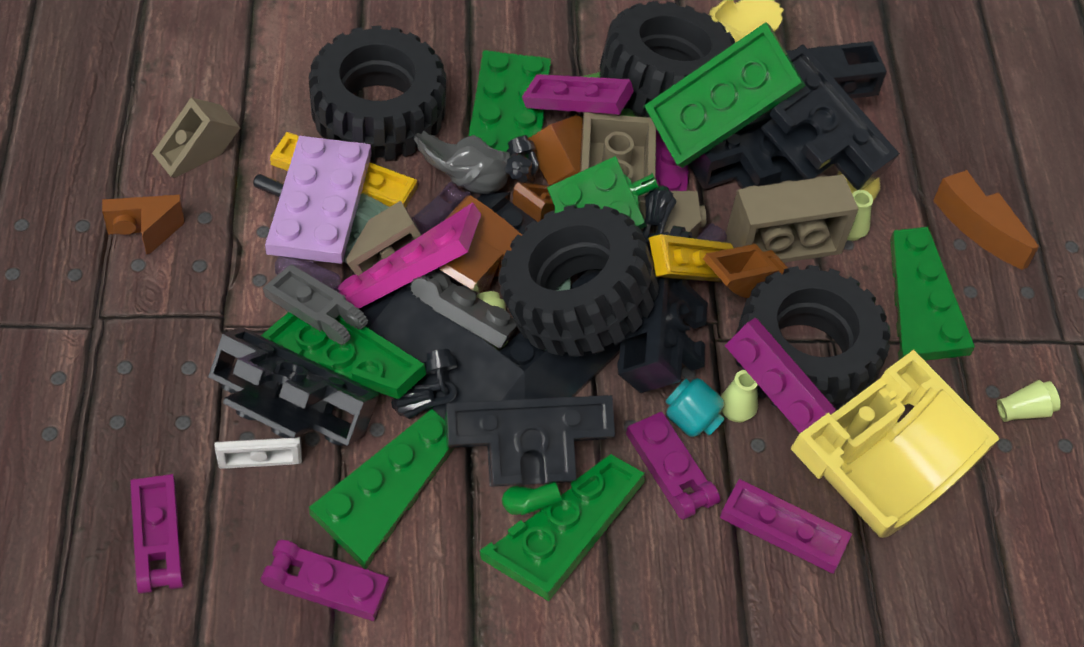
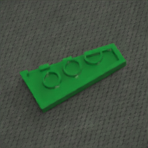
[309,409,455,569]
[479,454,645,601]

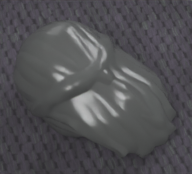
[414,131,510,195]

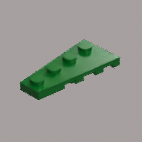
[890,227,975,361]
[261,312,426,399]

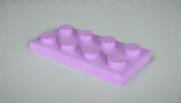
[265,136,372,264]

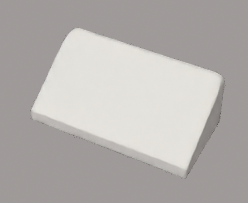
[215,437,302,469]

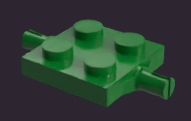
[547,156,659,229]

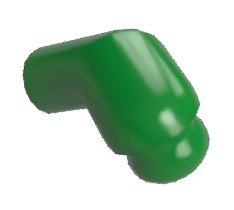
[501,482,562,515]

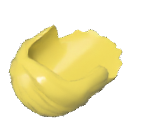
[709,0,783,43]

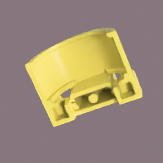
[791,350,999,538]

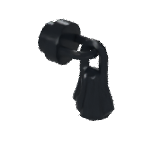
[505,136,539,184]
[642,185,692,240]
[391,349,457,419]

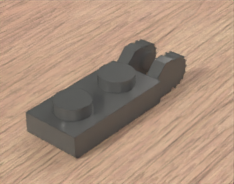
[263,264,368,345]
[410,268,517,348]

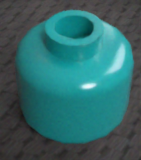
[665,378,725,437]

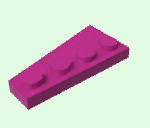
[338,202,481,309]

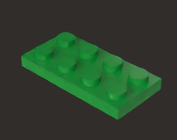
[644,22,806,168]
[469,50,551,159]

